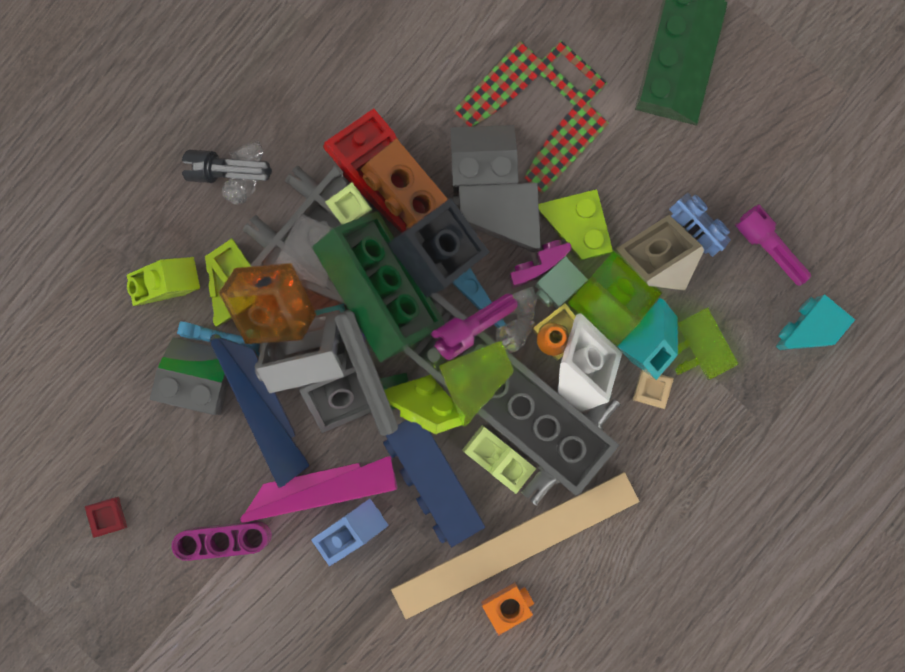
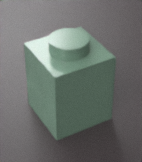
[535,256,588,309]

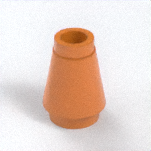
[537,323,569,356]

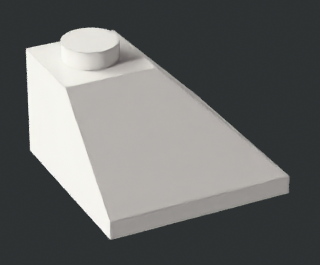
[558,313,622,412]

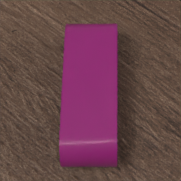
[171,521,272,561]

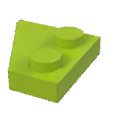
[538,189,613,261]
[205,238,270,328]
[384,374,465,434]

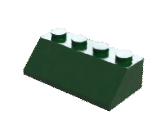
[635,0,728,125]
[312,211,446,362]

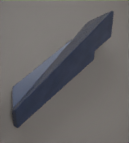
[210,334,309,488]

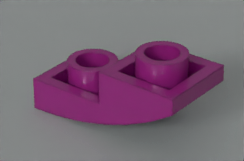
[509,240,572,288]

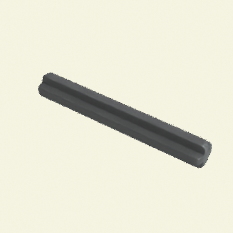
[335,310,398,436]

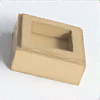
[632,370,674,409]

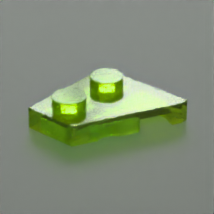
[439,341,514,426]

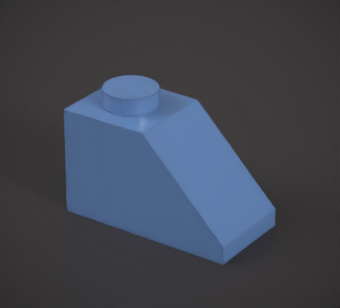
[311,499,389,566]

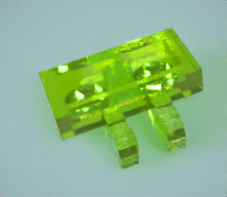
[675,307,739,380]

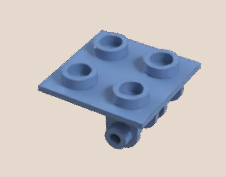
[669,193,731,257]

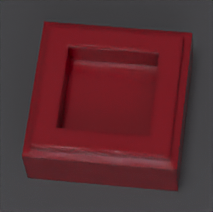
[85,497,127,538]

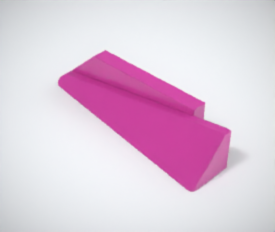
[240,456,398,523]

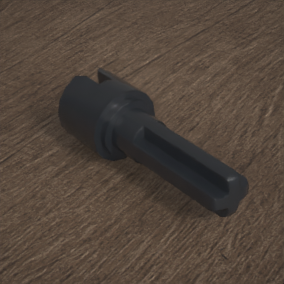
[182,149,272,183]

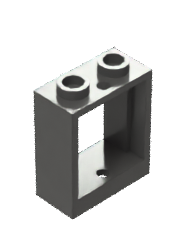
[255,310,348,393]

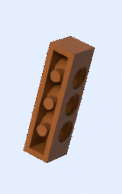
[361,138,481,239]

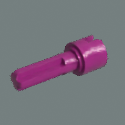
[734,204,811,286]
[432,293,518,360]

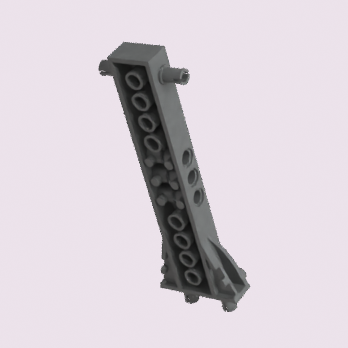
[243,166,620,506]

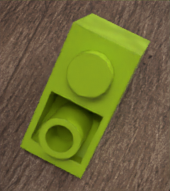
[127,257,200,306]

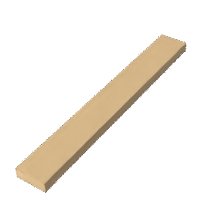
[391,472,640,619]

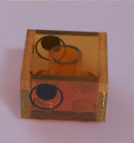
[219,263,316,344]

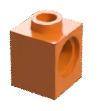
[481,582,535,635]

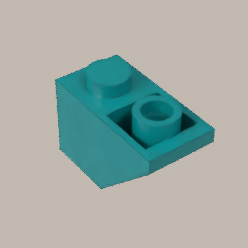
[775,294,855,350]
[617,298,678,380]

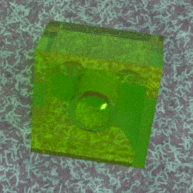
[568,251,662,346]

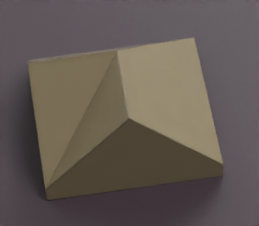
[616,215,704,290]

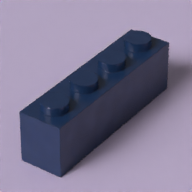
[383,420,485,548]

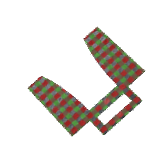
[453,40,609,194]

